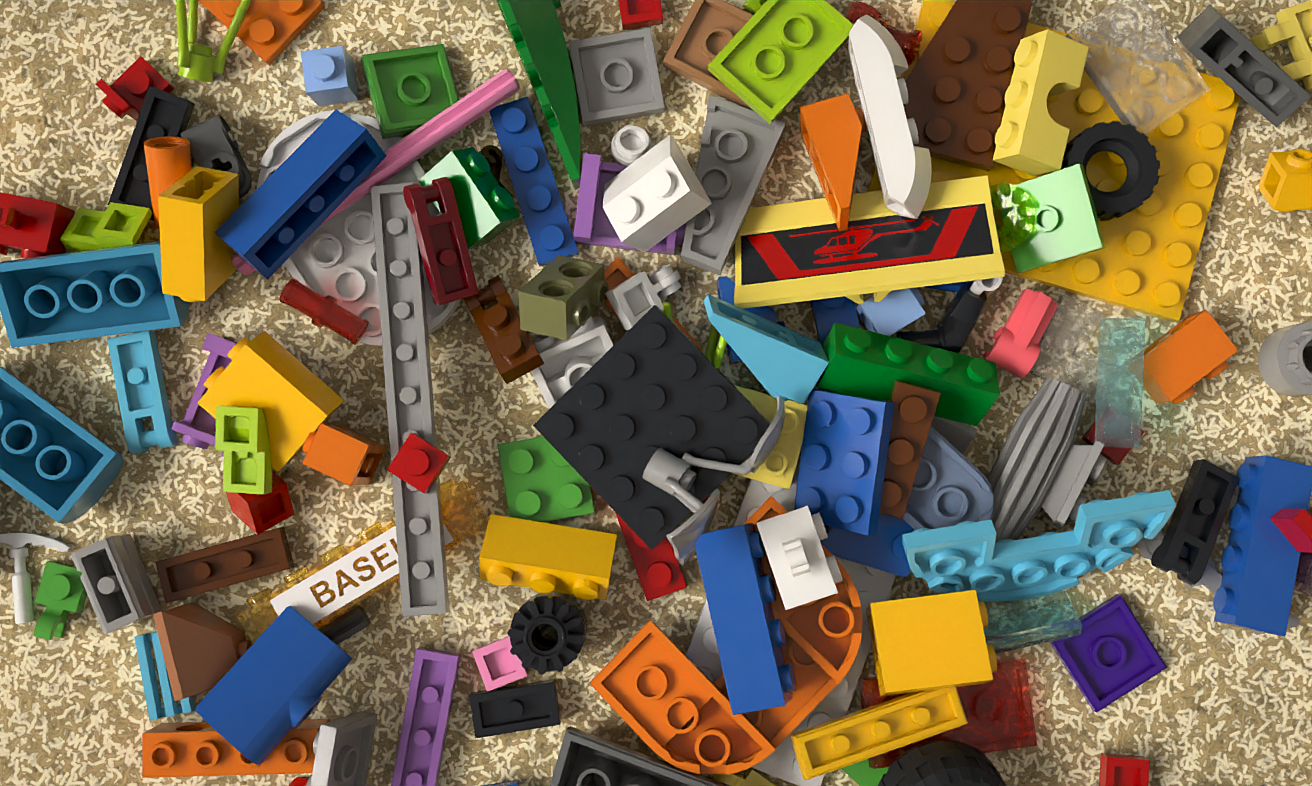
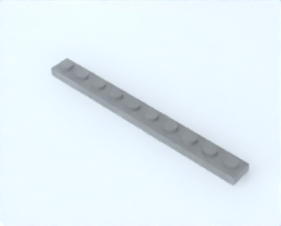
[371,182,450,617]

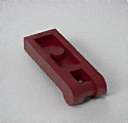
[403,176,479,305]

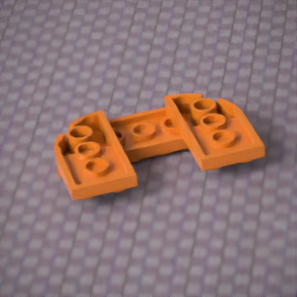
[589,496,863,775]

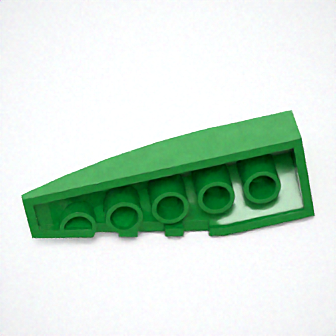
[496,0,582,190]

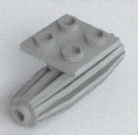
[987,378,1107,543]

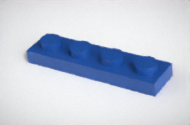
[489,96,579,267]

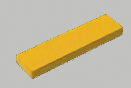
[789,687,968,780]

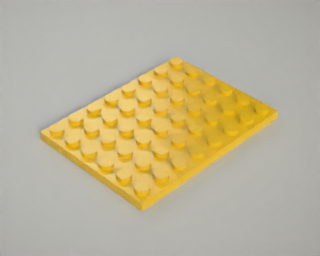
[867,0,1241,322]

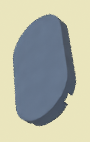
[883,400,994,530]

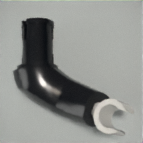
[897,277,1003,353]

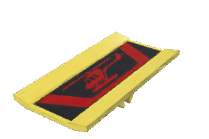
[734,175,1005,309]

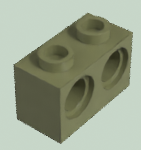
[518,255,609,340]

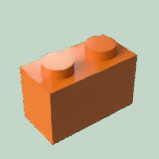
[1125,310,1238,404]
[302,423,387,486]

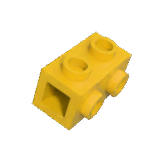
[1259,148,1312,212]

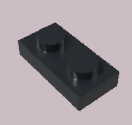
[469,679,561,738]

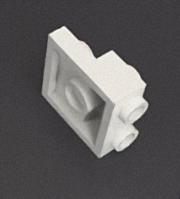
[531,317,614,409]

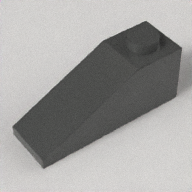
[1177,4,1311,128]

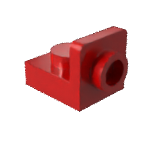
[96,56,174,121]

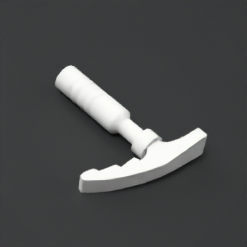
[0,532,72,624]

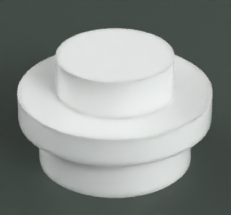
[611,125,653,166]

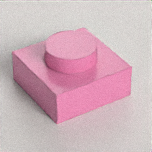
[472,636,529,692]

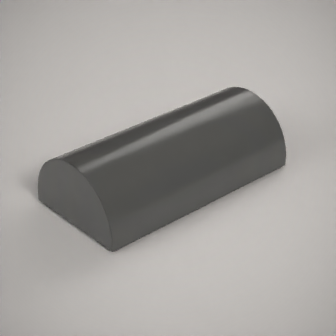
[550,726,730,786]

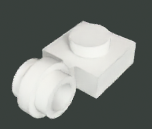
[605,264,682,330]

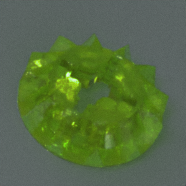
[989,182,1035,252]

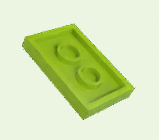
[708,0,854,125]

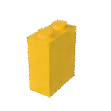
[158,166,239,302]
[198,331,344,472]
[866,590,997,696]

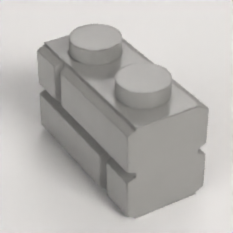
[71,534,163,635]

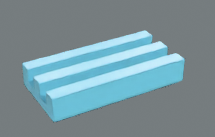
[134,631,196,721]

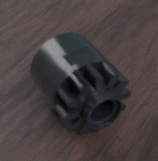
[507,592,587,675]

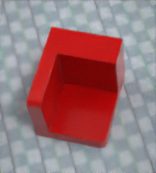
[222,471,295,535]

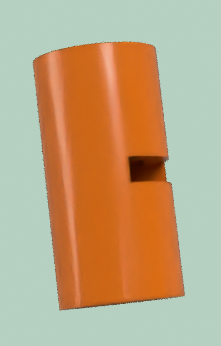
[144,136,193,230]

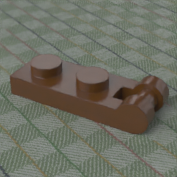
[463,275,545,384]

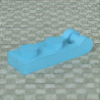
[107,330,178,455]

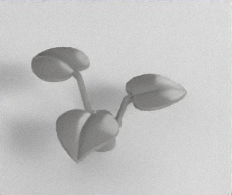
[643,395,785,565]

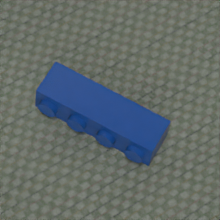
[214,109,387,280]
[1213,455,1312,637]
[695,523,796,715]

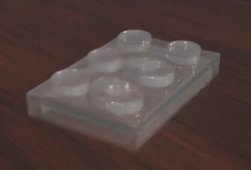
[1065,0,1211,135]

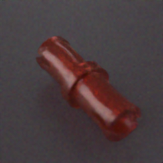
[279,278,369,345]

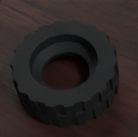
[1061,121,1160,221]

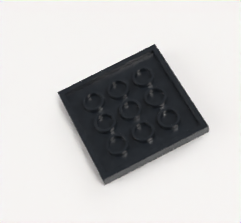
[533,305,771,550]

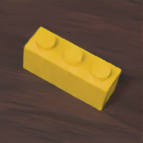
[479,514,617,600]

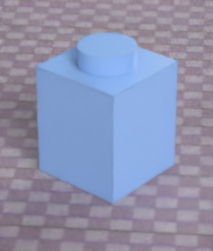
[301,46,359,106]
[856,288,926,336]

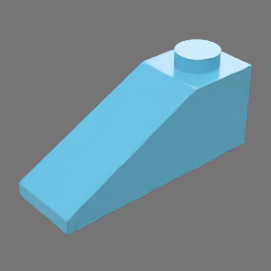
[703,294,829,404]

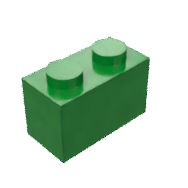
[418,147,521,250]

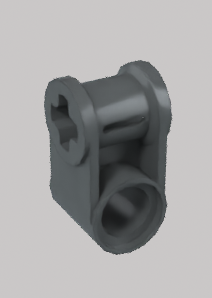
[181,114,252,198]

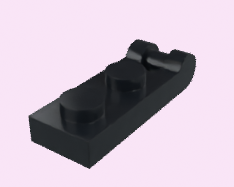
[1151,459,1240,586]

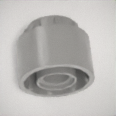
[1258,322,1312,397]

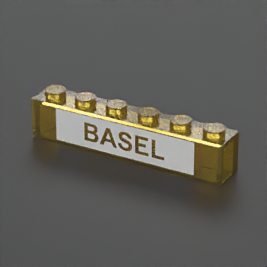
[237,478,489,644]

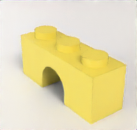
[993,29,1089,176]

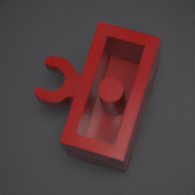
[0,192,75,259]

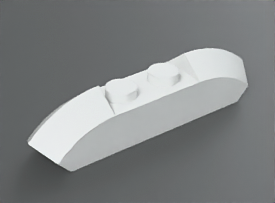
[848,14,932,219]

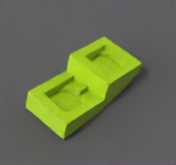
[60,202,153,251]
[215,405,272,495]

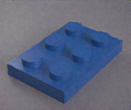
[794,389,894,536]

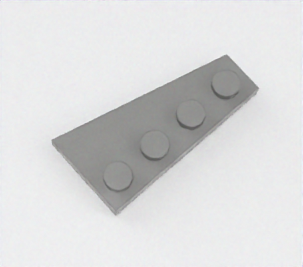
[681,94,786,275]

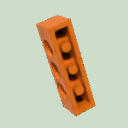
[142,719,331,778]

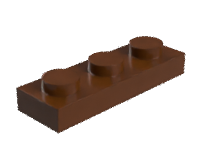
[880,379,941,519]
[155,527,294,603]

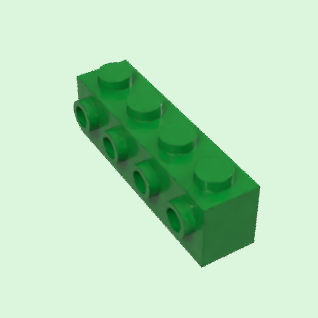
[817,322,1000,426]

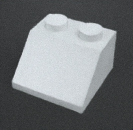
[603,135,712,252]

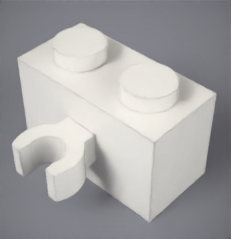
[756,506,843,610]

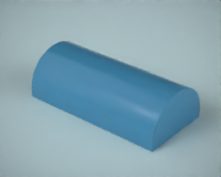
[0,241,189,348]
[0,366,123,524]

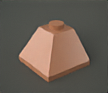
[153,602,254,701]

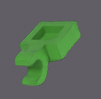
[34,561,87,640]

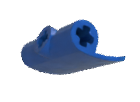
[195,606,352,766]

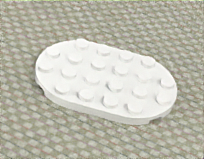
[254,110,469,346]

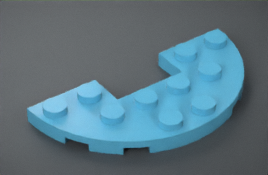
[902,490,1176,602]

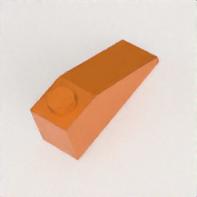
[800,93,866,232]

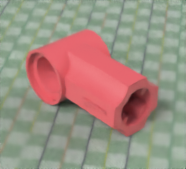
[983,288,1058,379]

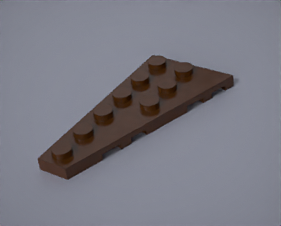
[867,0,1033,171]

